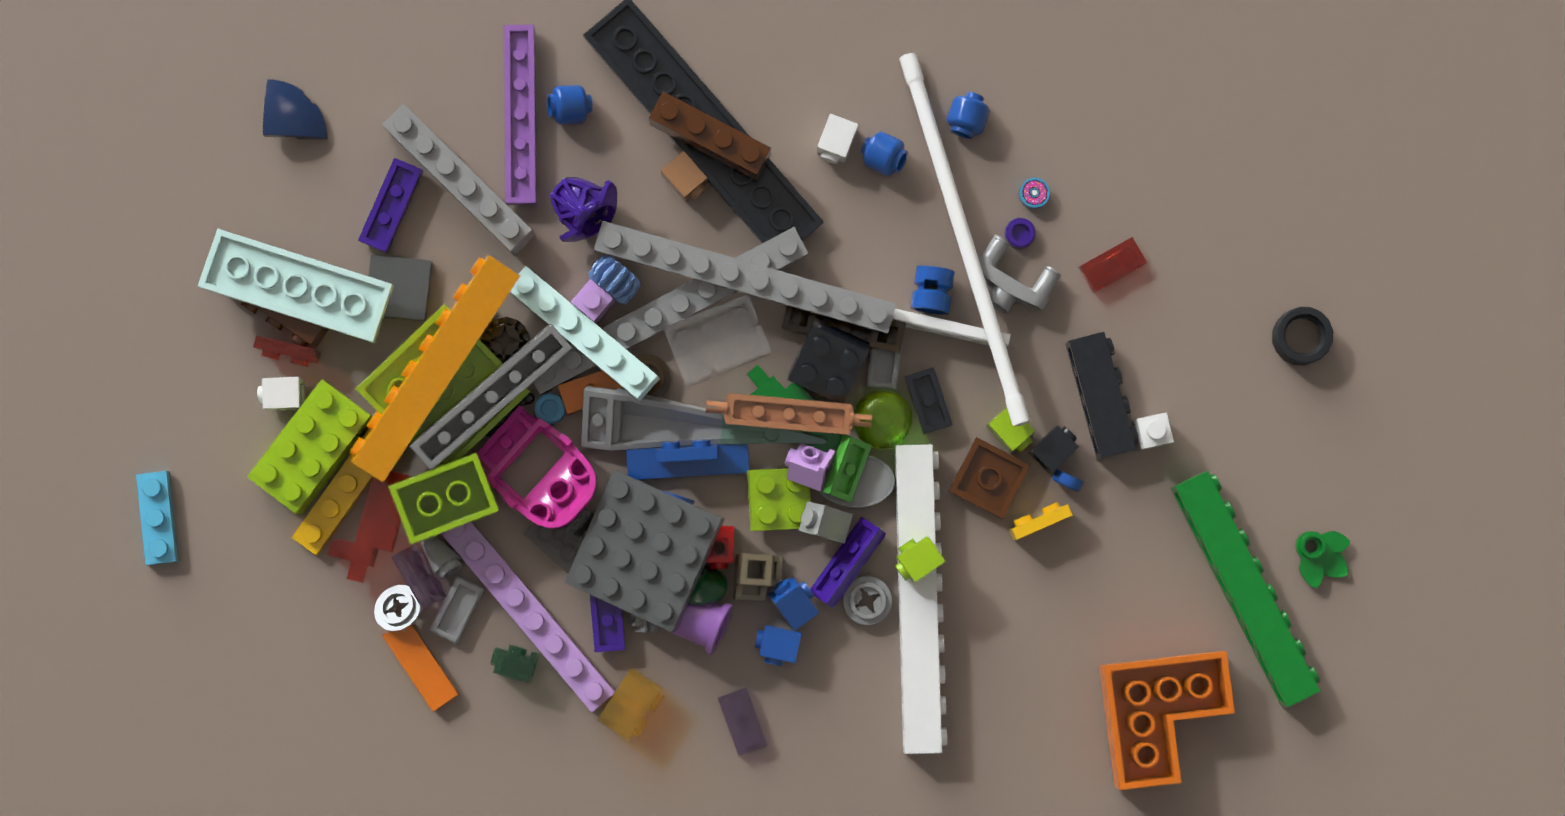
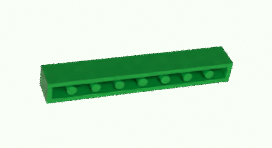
[1170,470,1320,708]

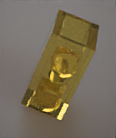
[598,667,664,740]

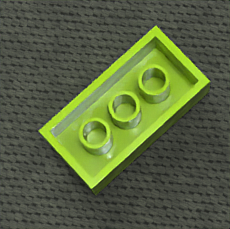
[247,379,373,515]

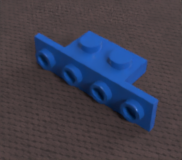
[626,439,749,480]

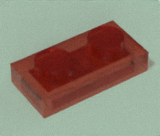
[1079,237,1147,294]
[253,335,321,367]

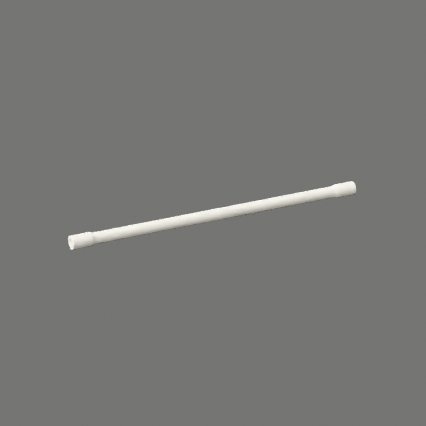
[899,53,1031,427]

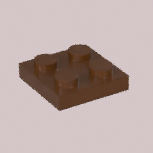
[948,437,1030,519]

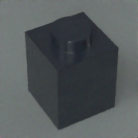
[1028,425,1079,474]

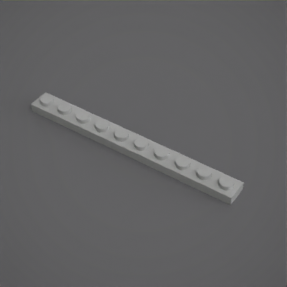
[594,221,896,334]
[533,227,809,395]

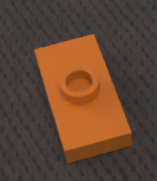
[558,370,623,415]

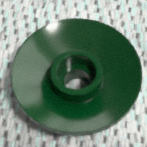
[688,565,728,605]

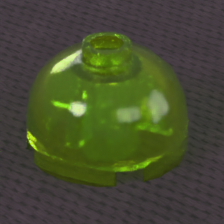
[853,389,913,450]

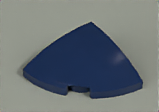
[263,79,328,139]

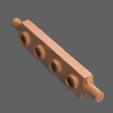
[705,393,872,435]

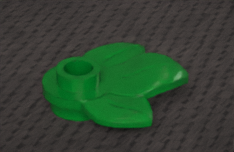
[1295,531,1350,588]

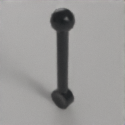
[485,392,535,438]

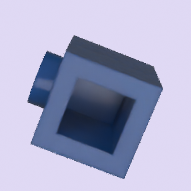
[768,577,819,631]
[754,625,802,666]

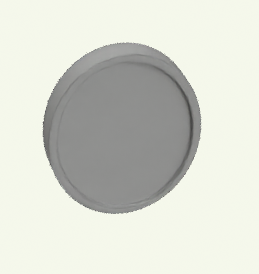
[819,455,895,508]

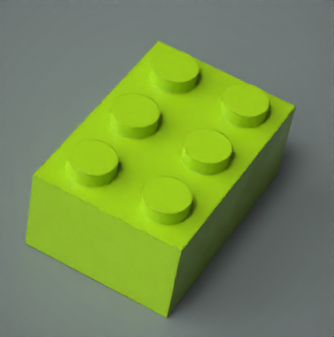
[388,453,499,544]

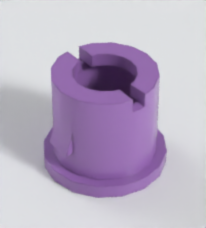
[671,602,733,655]

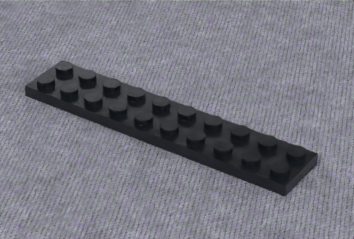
[583,0,824,243]

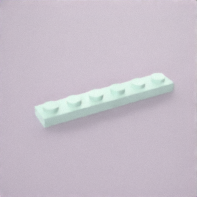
[510,266,660,402]

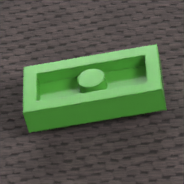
[822,434,872,503]

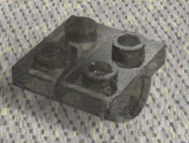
[524,507,594,573]

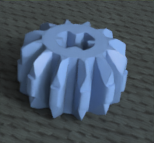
[588,255,641,304]

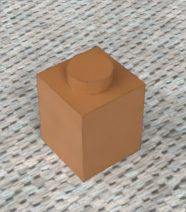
[661,151,708,202]

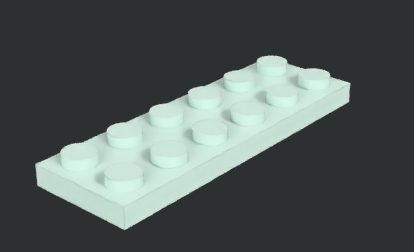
[198,228,394,343]

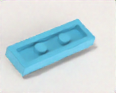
[136,471,179,565]

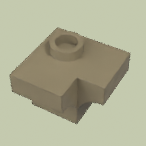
[733,553,783,601]

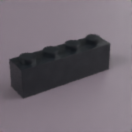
[1065,332,1139,460]

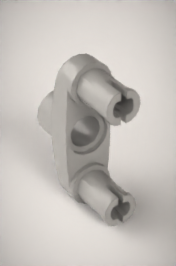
[978,235,1061,314]

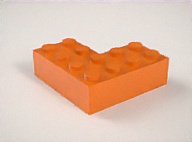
[1099,651,1235,790]

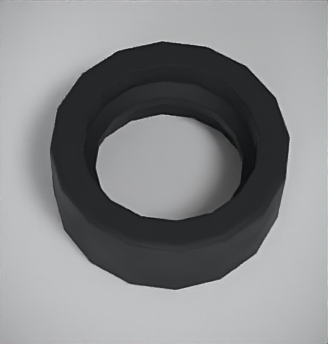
[1272,307,1333,365]

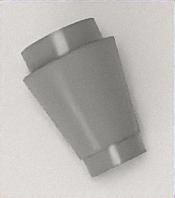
[420,535,462,580]

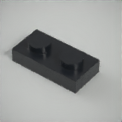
[904,367,953,435]

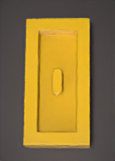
[1009,502,1072,540]

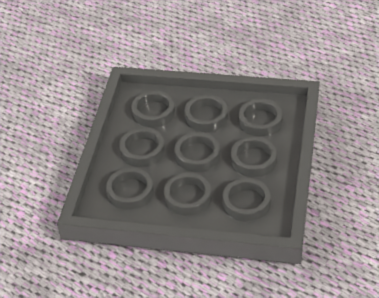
[565,470,725,633]

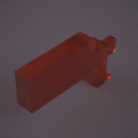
[327,471,412,583]

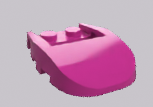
[477,406,597,529]

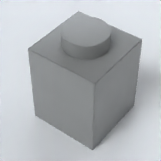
[799,501,853,544]

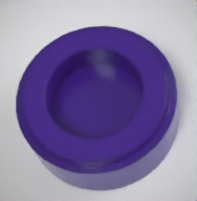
[1004,218,1036,249]

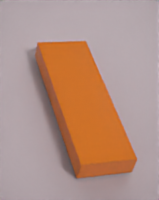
[382,624,459,712]

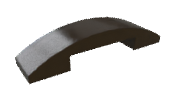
[782,306,906,353]

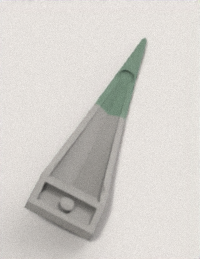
[581,386,828,451]

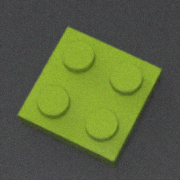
[747,468,811,531]

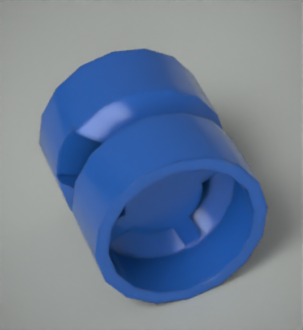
[910,266,955,315]

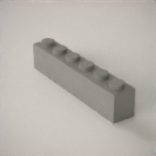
[382,103,536,257]
[409,324,572,469]

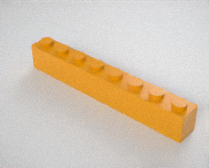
[349,255,520,482]

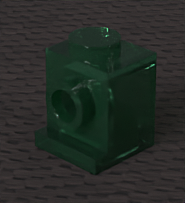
[490,644,540,683]

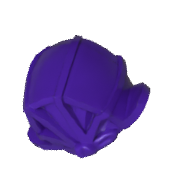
[549,177,618,242]

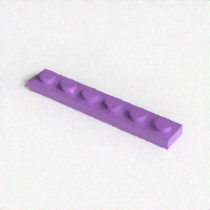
[504,25,537,205]

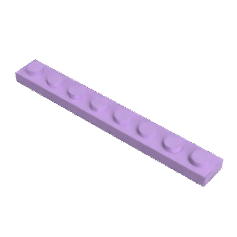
[441,521,616,712]

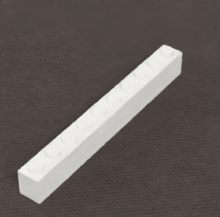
[894,444,947,754]

